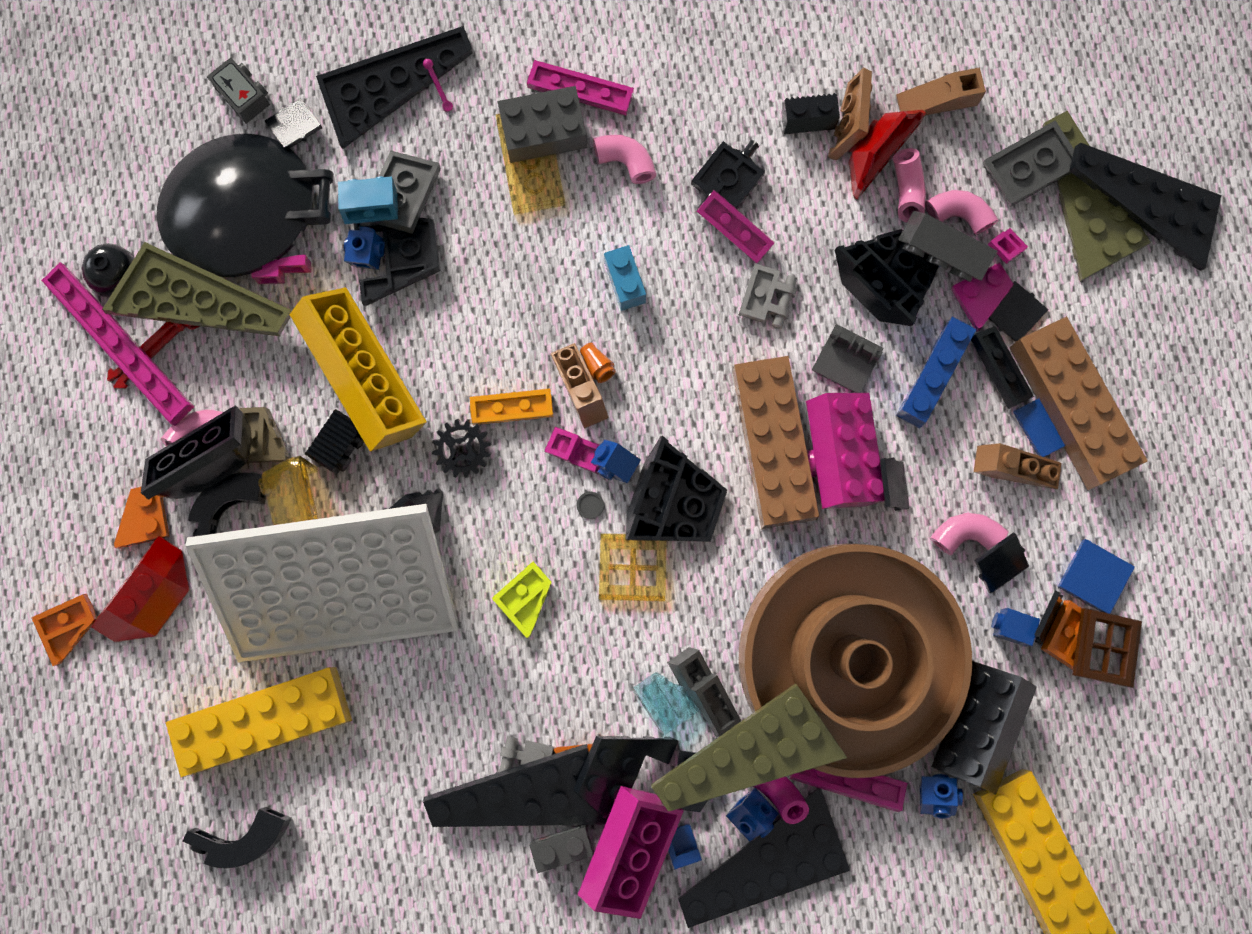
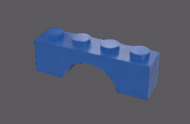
[896,316,977,429]

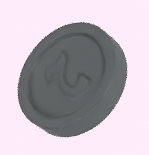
[577,491,604,519]

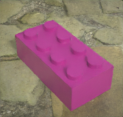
[806,393,885,509]
[578,786,684,919]

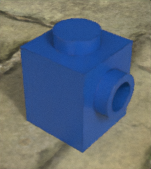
[591,439,641,483]

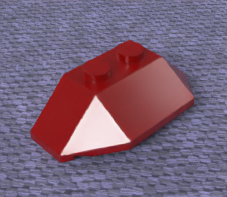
[849,110,926,200]
[91,535,189,642]

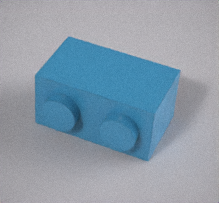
[338,176,398,224]
[604,245,646,311]

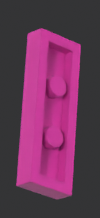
[696,190,775,263]

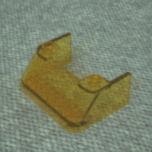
[259,456,319,525]

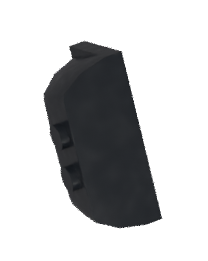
[141,405,252,500]

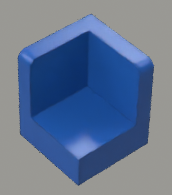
[668,824,702,870]

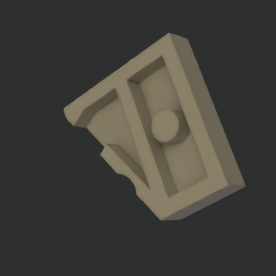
[239,407,290,463]

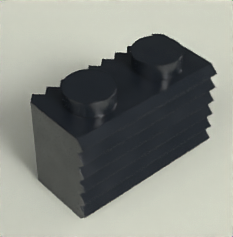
[781,93,840,134]
[305,409,364,475]

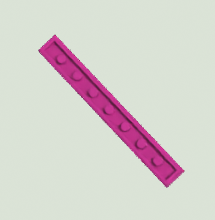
[41,262,194,426]

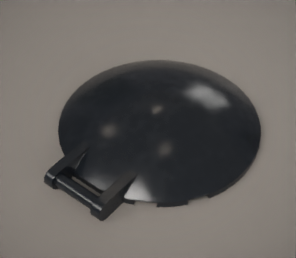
[157,134,334,277]

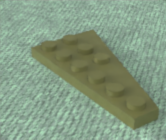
[1042,111,1151,282]
[102,242,291,336]
[651,683,847,812]

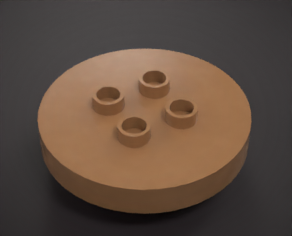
[738,544,972,778]

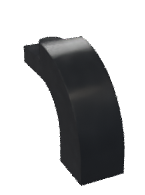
[188,472,269,537]
[182,807,292,868]

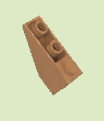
[896,67,986,116]
[550,343,609,429]
[974,443,1062,489]

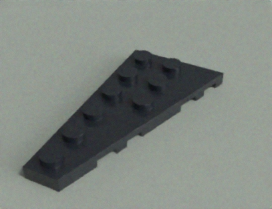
[316,26,473,149]
[1069,143,1222,271]
[423,744,607,827]

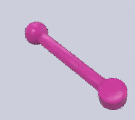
[423,59,453,112]

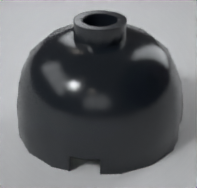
[81,243,135,297]

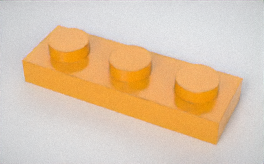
[469,389,554,425]

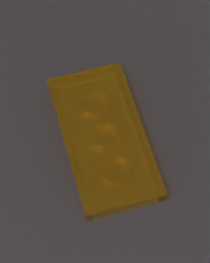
[495,114,566,215]

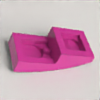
[988,228,1028,264]
[251,255,311,284]
[545,427,599,474]

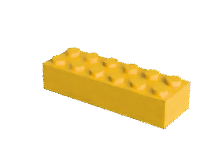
[289,287,427,452]
[165,667,352,778]
[973,769,1116,934]

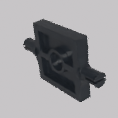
[691,140,765,209]

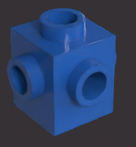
[344,227,385,270]
[920,774,963,819]
[726,788,779,842]

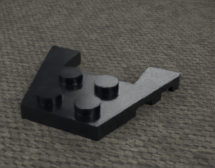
[354,217,441,306]
[573,736,679,821]

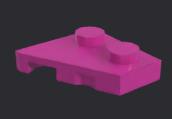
[951,262,1013,332]

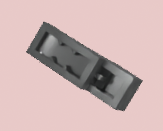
[667,647,741,737]

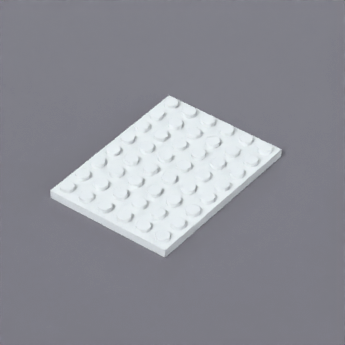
[185,504,458,662]

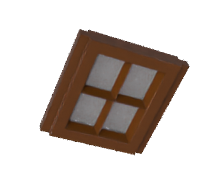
[1072,608,1142,688]

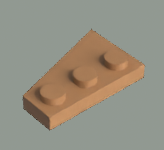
[828,67,873,160]

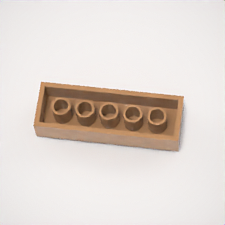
[1009,316,1148,490]
[732,356,819,529]

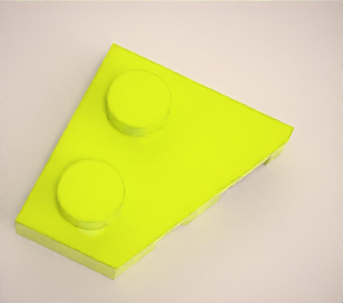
[492,561,552,639]

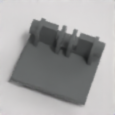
[812,324,884,393]

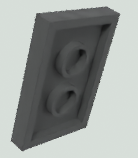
[983,120,1074,207]
[371,150,441,234]

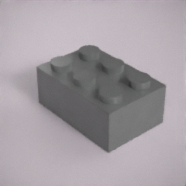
[497,86,587,163]
[898,211,998,282]

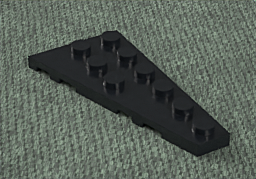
[678,788,850,928]

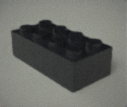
[931,661,1037,795]

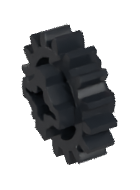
[432,418,492,478]

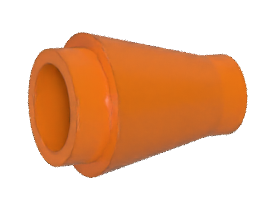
[580,342,616,383]

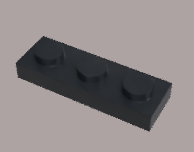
[971,326,1034,409]

